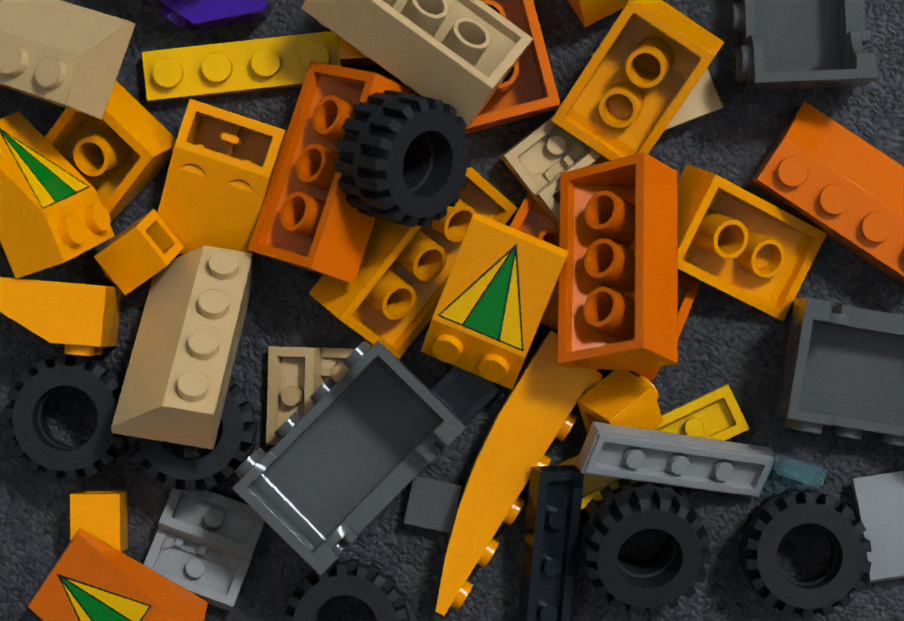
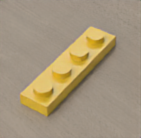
[142,31,342,103]
[554,384,750,509]

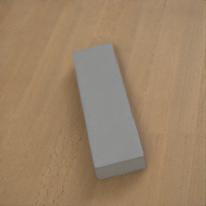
[576,421,776,498]

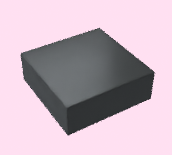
[404,475,462,534]

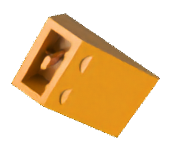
[158,99,287,255]

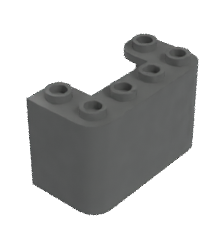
[730,0,878,91]
[776,297,904,447]
[232,340,466,576]

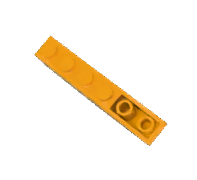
[436,330,603,616]

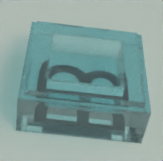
[771,451,828,488]

